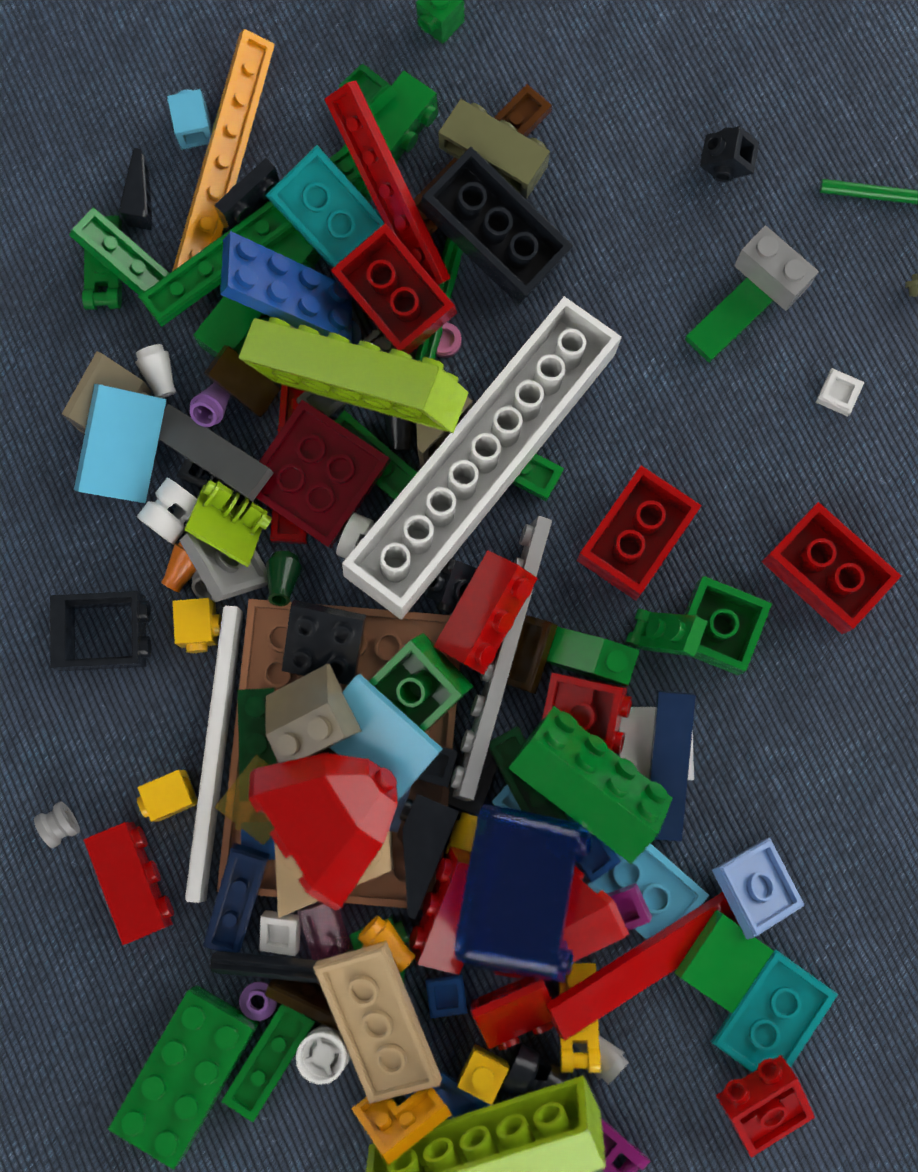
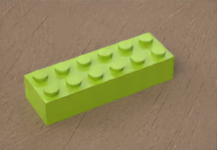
[238,317,469,434]
[366,1076,606,1172]

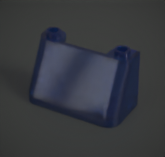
[455,804,592,983]

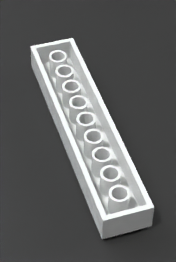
[342,296,621,620]

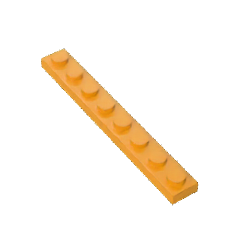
[172,29,275,271]

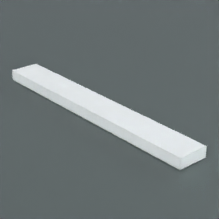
[185,605,243,903]

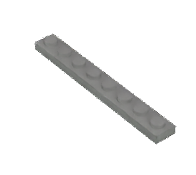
[450,516,552,801]

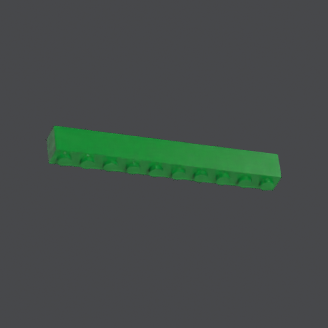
[193,70,439,357]

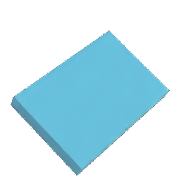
[74,384,166,503]
[330,674,443,801]

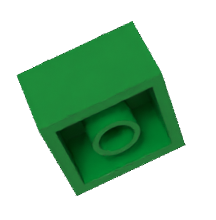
[684,576,772,676]

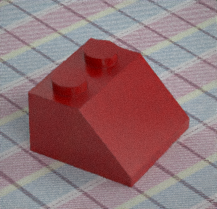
[471,973,554,1050]

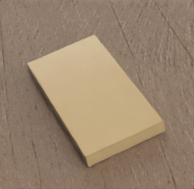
[313,941,442,1104]

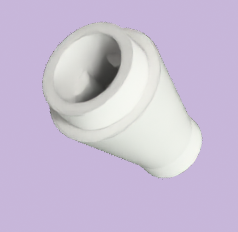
[135,344,176,398]

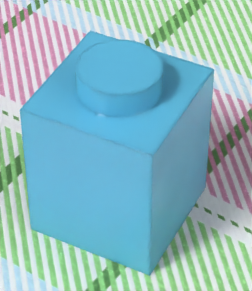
[167,89,212,149]

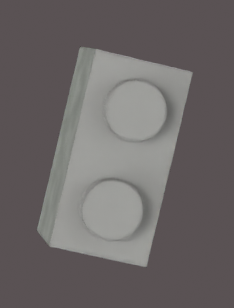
[734,225,819,311]

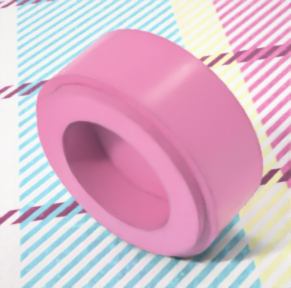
[436,323,461,358]

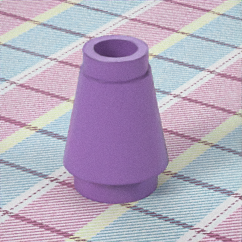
[190,382,231,427]

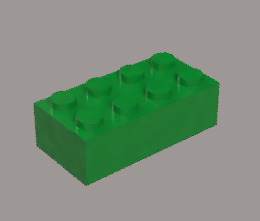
[509,706,673,864]
[108,985,260,1170]

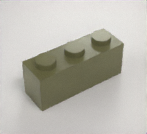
[438,99,550,199]

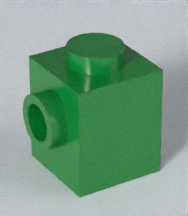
[416,0,464,45]

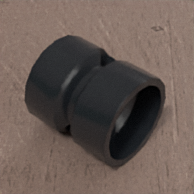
[500,1043,569,1098]

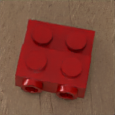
[542,672,632,754]
[716,1055,815,1158]

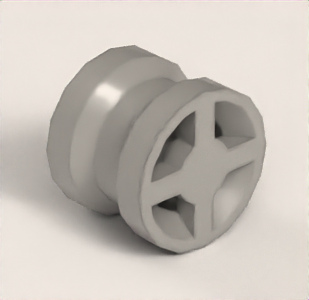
[34,802,80,848]

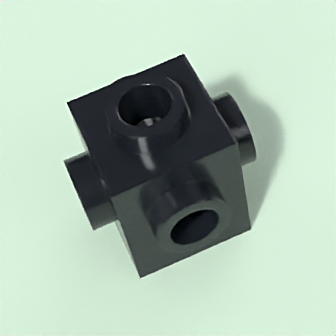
[700,126,759,182]
[426,559,477,613]

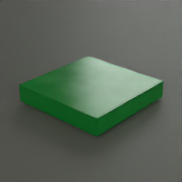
[674,910,774,1014]

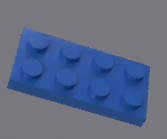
[220,231,352,343]

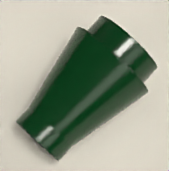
[266,551,302,606]

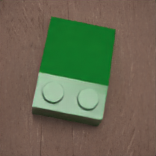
[368,633,474,732]

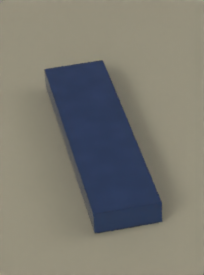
[649,690,696,842]

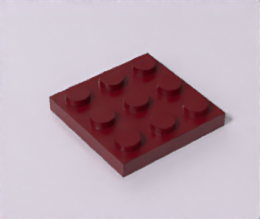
[256,400,391,549]

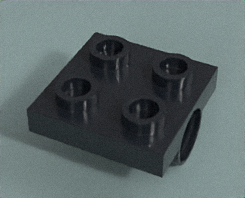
[214,158,280,232]
[282,600,366,685]

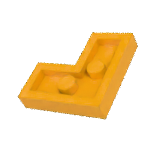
[351,1088,452,1165]

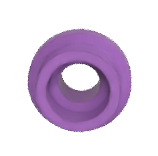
[240,981,278,1021]

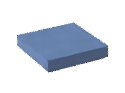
[712,838,805,939]

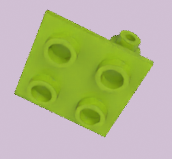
[184,480,272,567]

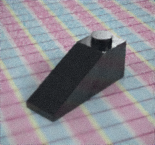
[399,794,459,919]

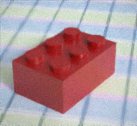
[331,223,457,354]
[577,465,702,601]
[761,502,902,634]

